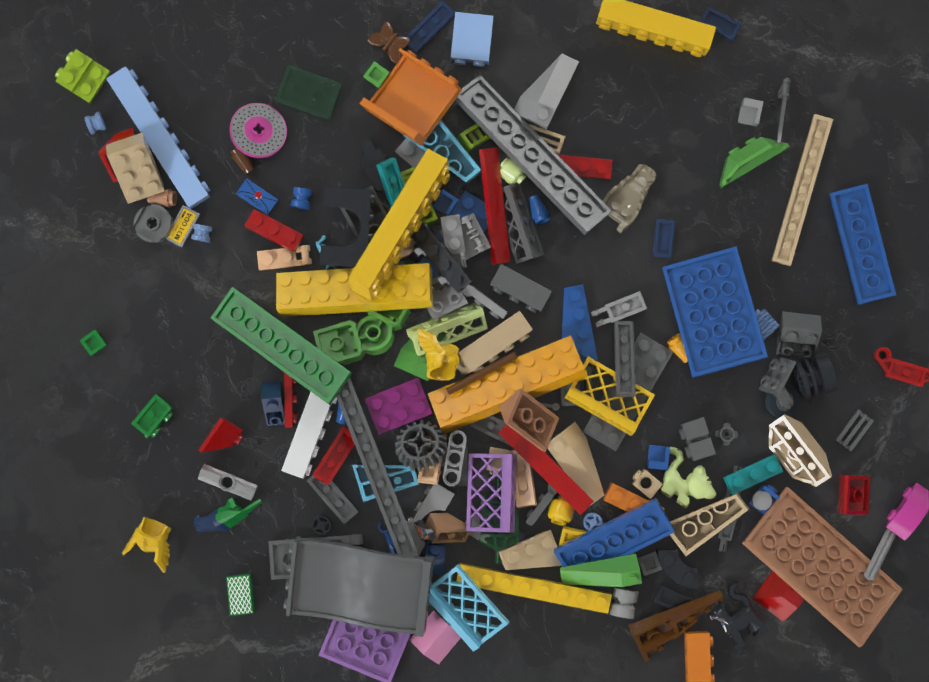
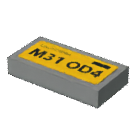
[166,205,201,248]

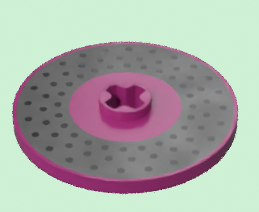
[229,103,287,158]

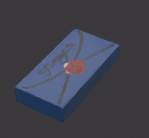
[236,178,279,216]

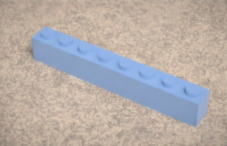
[106,66,211,209]

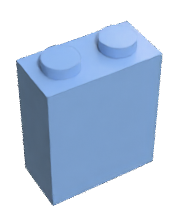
[451,12,493,67]

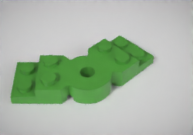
[313,309,411,365]

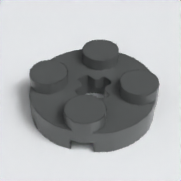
[134,204,173,243]

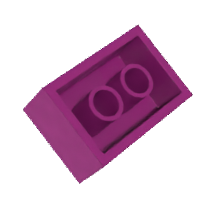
[365,378,433,435]

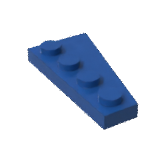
[562,284,598,363]

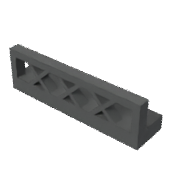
[502,183,544,264]

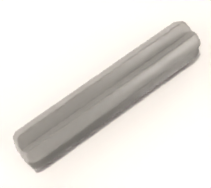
[864,529,896,581]

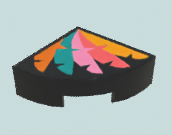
[414,520,436,540]

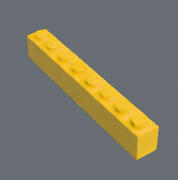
[456,563,612,614]

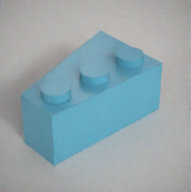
[352,465,420,502]

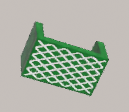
[226,573,255,616]

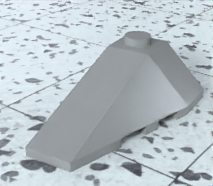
[514,54,579,130]

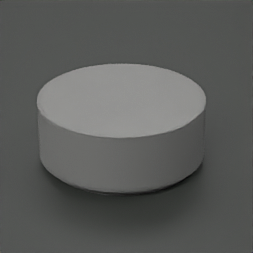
[752,491,772,510]

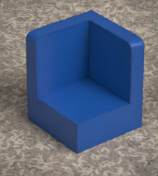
[432,189,459,216]
[647,445,670,470]

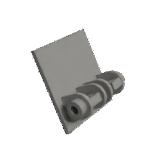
[440,213,491,263]
[427,276,468,320]

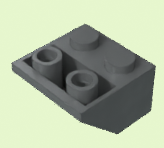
[776,311,822,359]

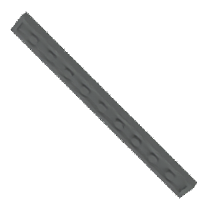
[336,378,419,556]

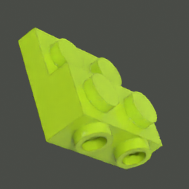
[55,49,111,104]

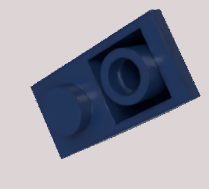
[261,381,285,426]
[425,540,445,575]

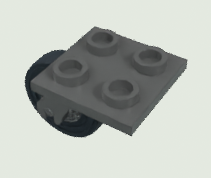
[759,356,800,418]

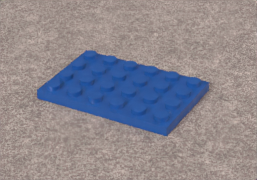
[662,246,768,378]

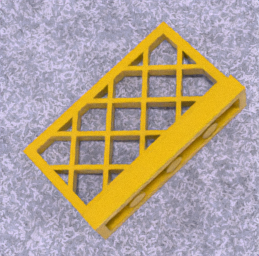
[564,357,655,436]

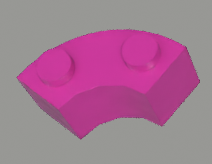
[886,483,929,540]

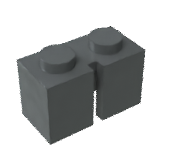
[678,417,716,461]

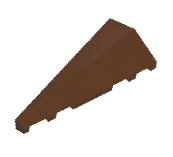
[628,590,724,662]

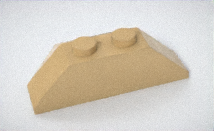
[769,414,832,486]

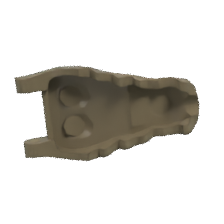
[603,164,656,233]

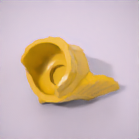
[418,329,459,381]
[122,517,171,573]

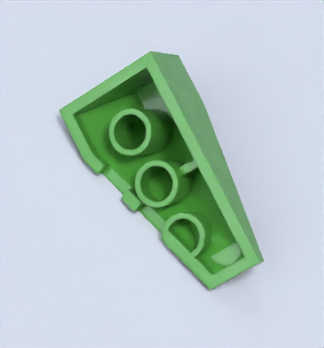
[394,310,455,381]
[560,554,642,587]

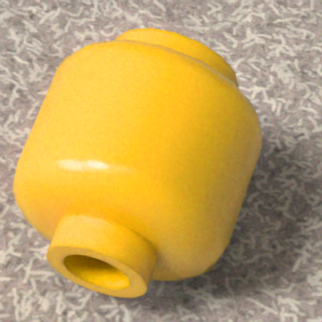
[548,496,574,526]

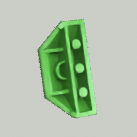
[719,137,790,188]

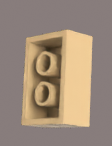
[106,133,164,204]

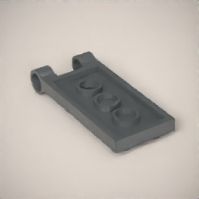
[268,534,363,580]

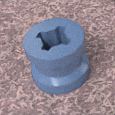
[84,112,106,135]
[191,224,213,243]
[583,512,603,531]

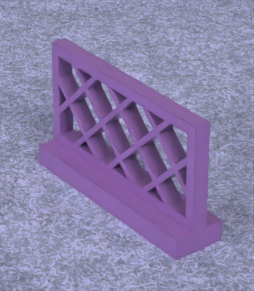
[466,454,517,533]

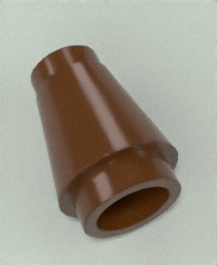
[230,148,255,174]

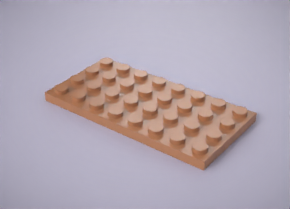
[742,487,903,647]

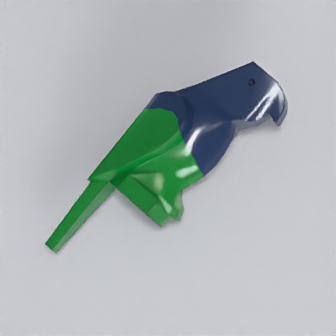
[193,498,262,533]

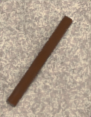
[446,352,518,395]

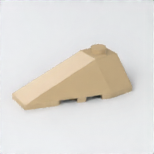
[547,422,604,505]

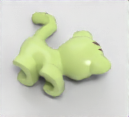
[660,447,717,508]

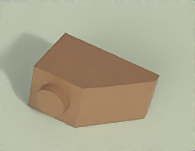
[425,513,471,544]

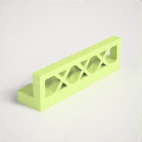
[406,303,488,356]

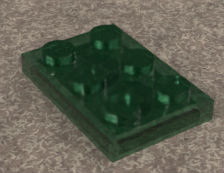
[275,65,342,121]

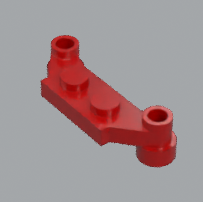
[874,347,929,387]

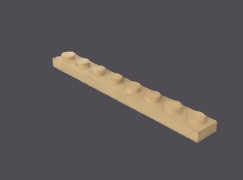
[771,114,833,266]

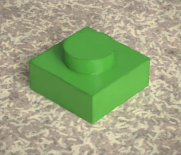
[363,61,390,89]

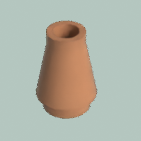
[147,189,177,208]

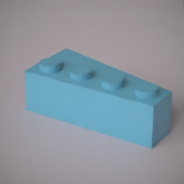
[404,120,482,183]

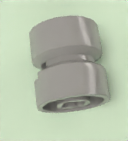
[609,587,638,619]

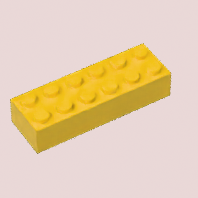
[596,0,716,57]

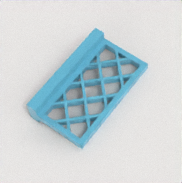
[429,564,509,652]

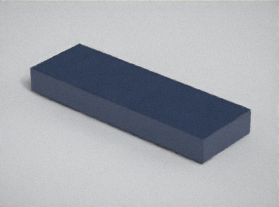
[406,0,455,54]

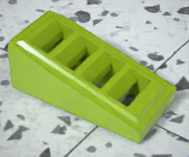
[458,124,491,153]

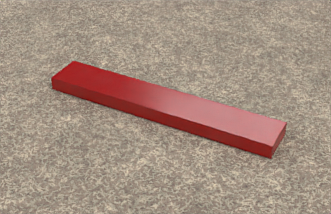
[479,147,510,264]
[498,424,594,515]

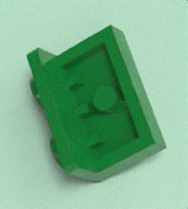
[131,394,174,438]

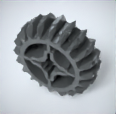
[395,420,447,472]

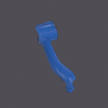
[378,522,397,554]

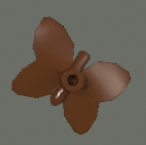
[367,21,410,64]

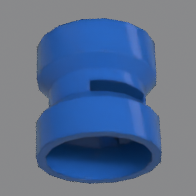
[291,187,312,210]

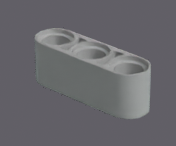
[443,431,467,486]

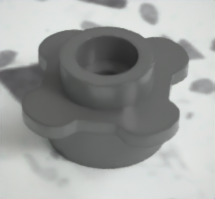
[715,423,738,446]

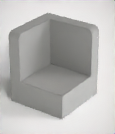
[738,98,764,127]

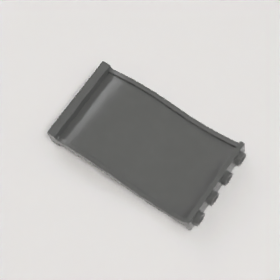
[284,536,434,637]

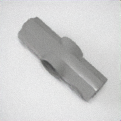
[198,463,258,501]

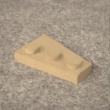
[499,530,562,570]

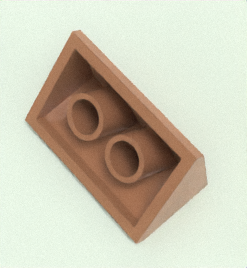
[499,389,559,452]

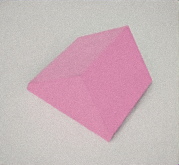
[409,610,461,664]

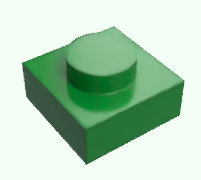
[80,329,107,356]

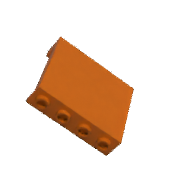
[359,48,462,146]

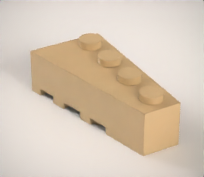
[457,311,533,377]
[670,493,749,556]

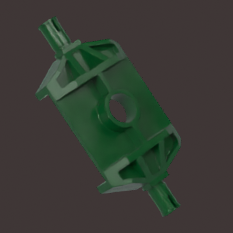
[479,477,519,564]

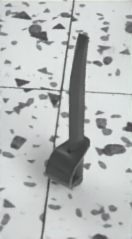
[777,78,791,144]

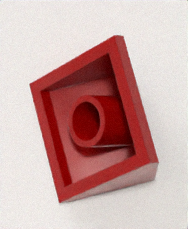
[838,474,870,515]

